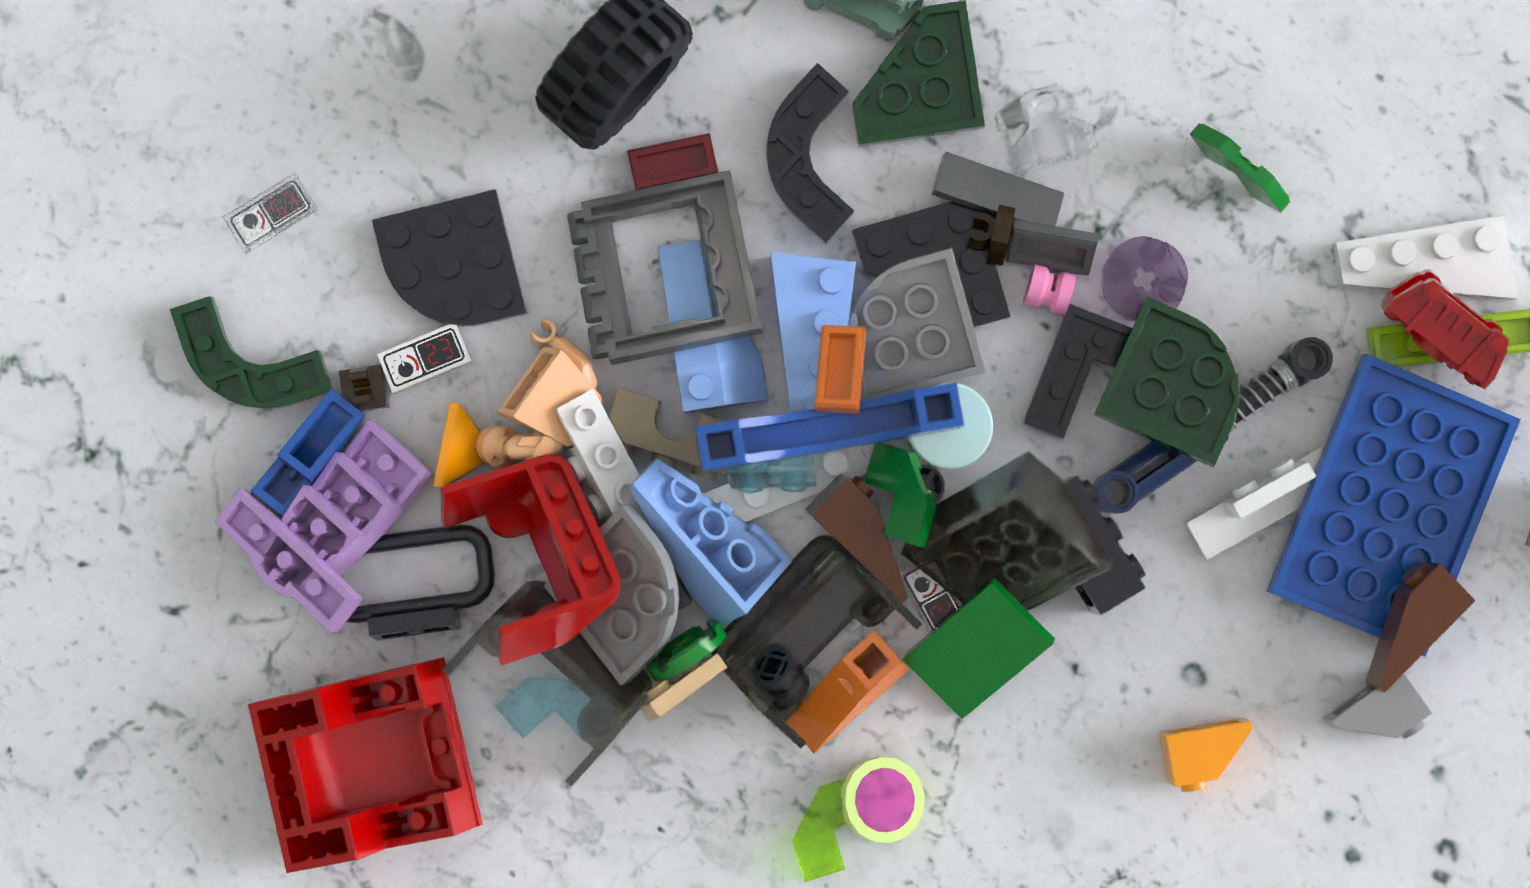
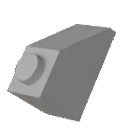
[1322,674,1432,739]

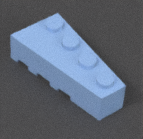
[770,252,856,412]

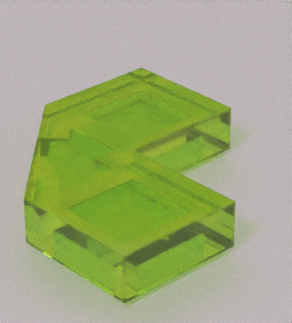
[792,778,847,882]

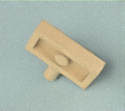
[639,653,727,721]

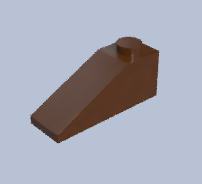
[805,473,908,604]
[1365,561,1476,693]

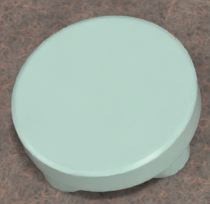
[908,383,993,469]

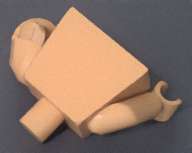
[476,320,602,468]

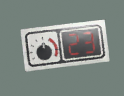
[377,324,473,394]

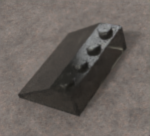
[901,451,1113,611]

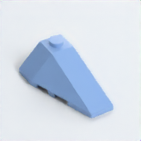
[658,240,768,414]

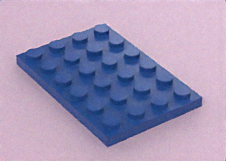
[1266,354,1521,657]

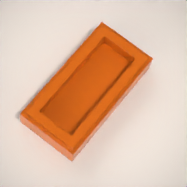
[814,325,866,414]

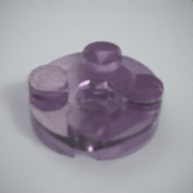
[1101,236,1188,321]

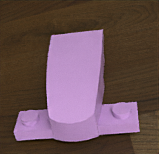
[215,419,434,632]

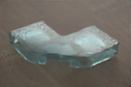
[495,677,616,742]

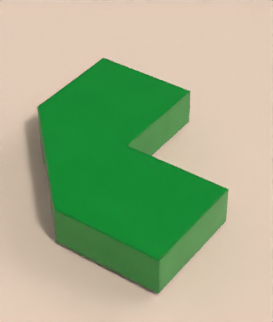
[1190,123,1290,213]
[864,442,937,548]

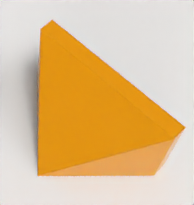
[433,402,484,488]

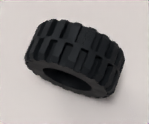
[535,0,693,150]

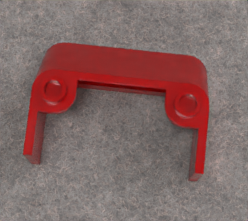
[441,454,621,666]

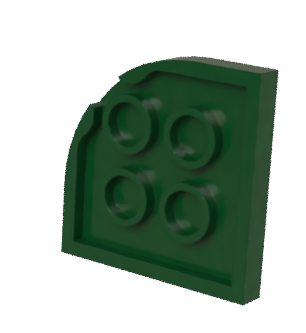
[1094,297,1240,467]

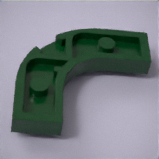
[170,296,333,409]

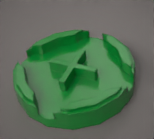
[646,619,726,682]

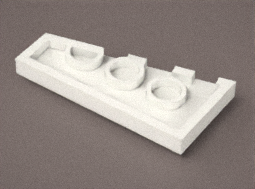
[1332,215,1518,300]

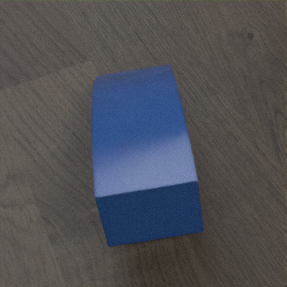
[251,389,365,518]

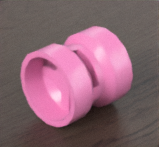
[1023,264,1076,316]

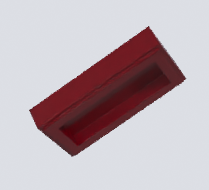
[627,133,718,190]

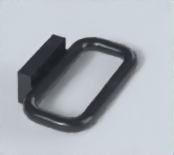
[340,524,495,641]

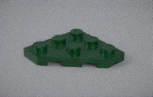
[852,0,985,147]

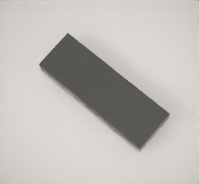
[931,152,1064,226]

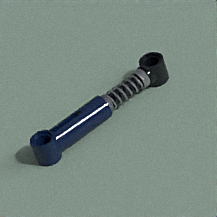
[1092,337,1333,514]

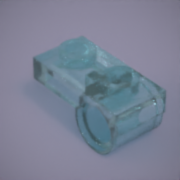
[727,455,817,493]

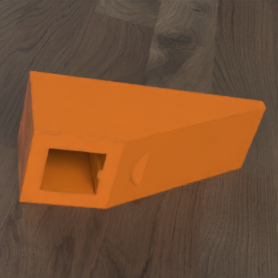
[786,630,910,754]

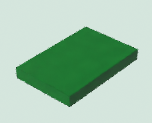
[902,578,1055,719]

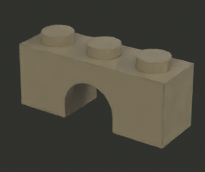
[609,387,728,481]

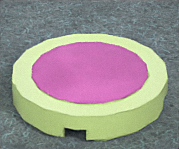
[840,757,925,843]

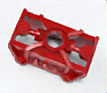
[1381,269,1509,389]

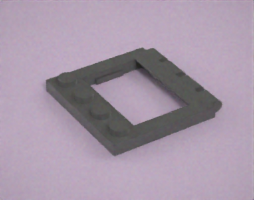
[567,170,763,365]

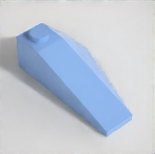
[628,458,792,626]

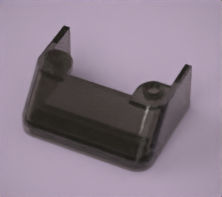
[711,535,922,748]
[442,580,653,787]

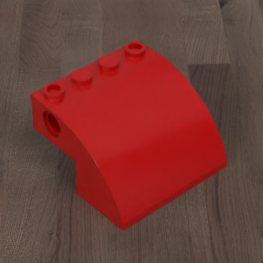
[248,657,483,873]

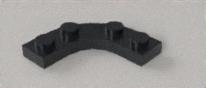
[767,63,854,244]

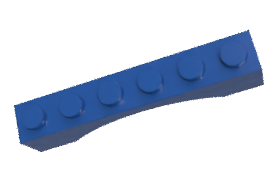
[695,382,964,473]

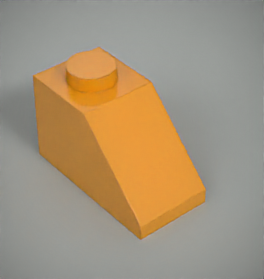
[1159,718,1253,792]

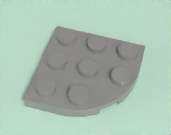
[849,247,986,400]
[544,503,679,686]

